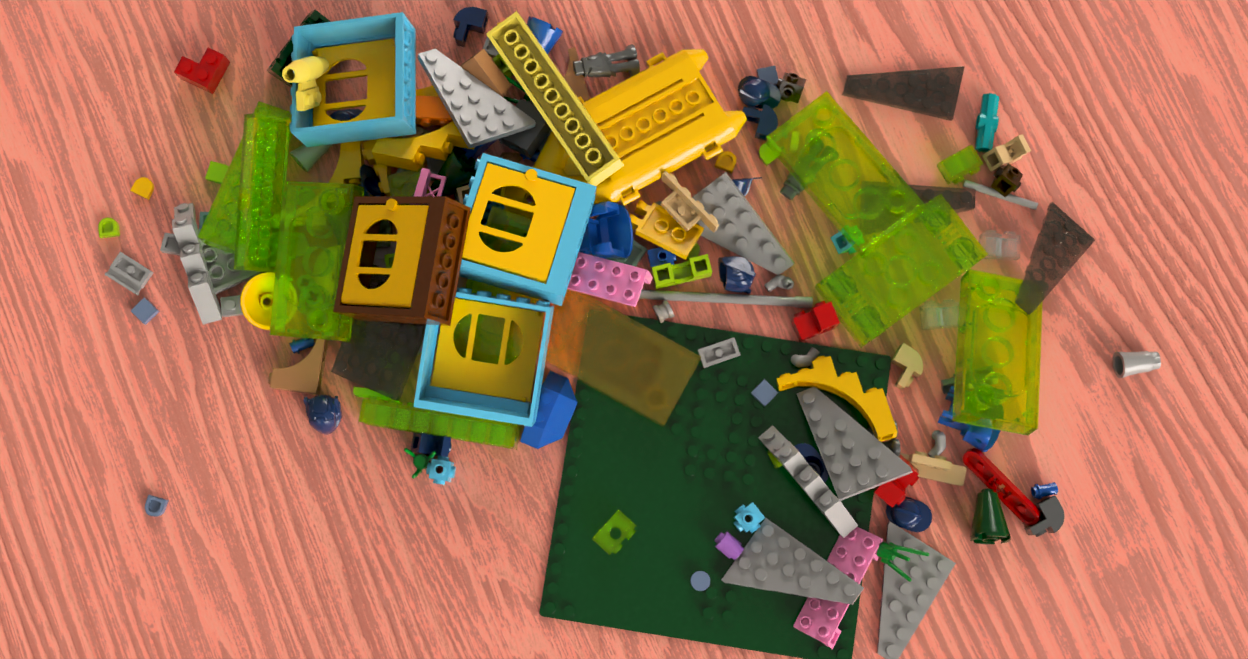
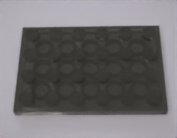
[331,264,426,401]

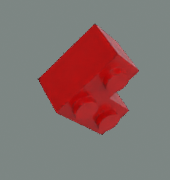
[174,47,230,94]
[791,301,840,342]
[874,454,919,508]

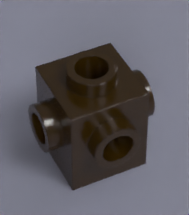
[776,72,806,103]
[991,163,1023,198]

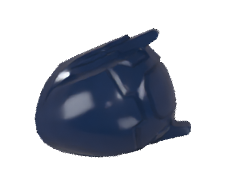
[718,256,756,294]
[303,394,342,435]

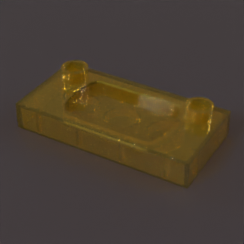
[537,289,702,427]

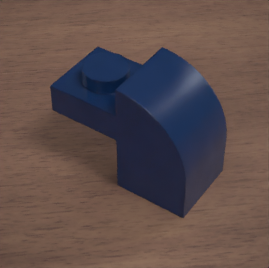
[453,7,489,47]
[743,104,778,143]
[411,432,452,457]

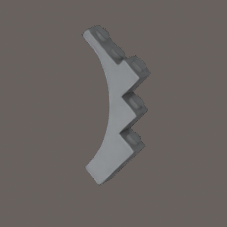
[172,203,222,325]
[758,425,858,538]

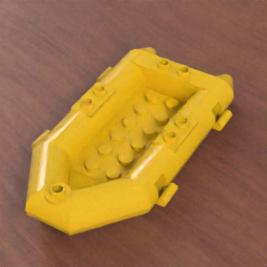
[533,49,747,206]

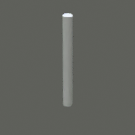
[963,179,1038,210]

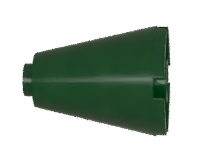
[431,148,476,197]
[970,489,1011,545]

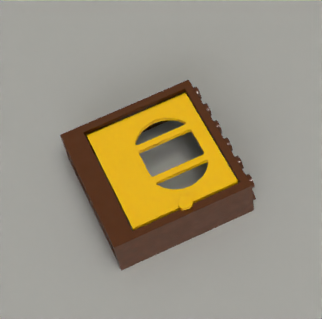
[333,196,471,326]

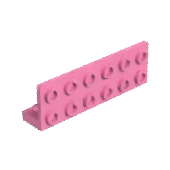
[532,247,653,307]
[793,527,883,649]

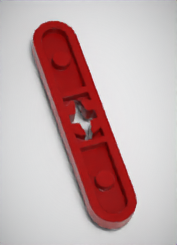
[963,448,1041,525]

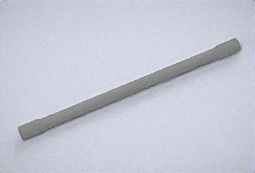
[638,290,813,308]

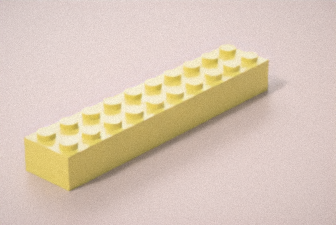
[486,11,624,186]

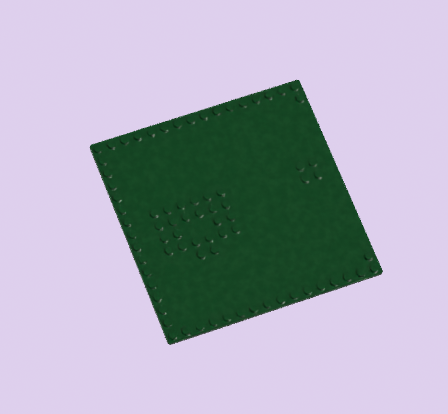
[539,310,891,659]

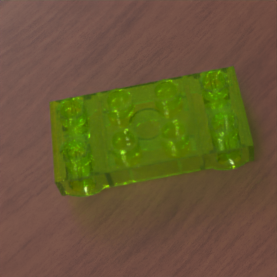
[815,193,988,348]

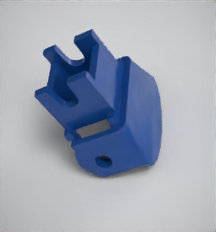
[564,201,633,259]
[938,386,1003,452]

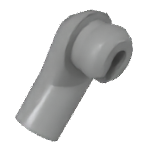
[791,347,820,367]

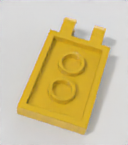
[630,200,704,260]

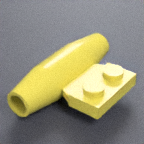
[282,56,329,111]

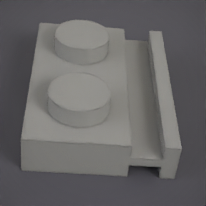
[104,252,154,295]

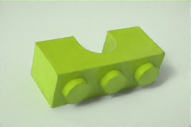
[651,254,712,290]

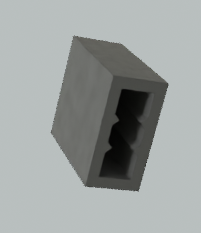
[499,99,551,159]

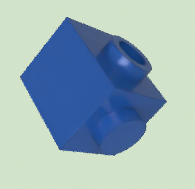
[647,247,677,269]

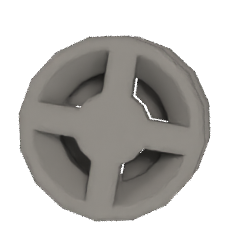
[652,300,674,323]

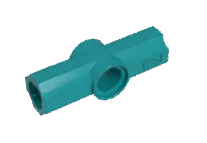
[975,93,999,153]

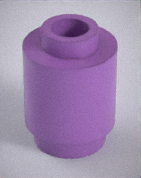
[714,532,744,560]

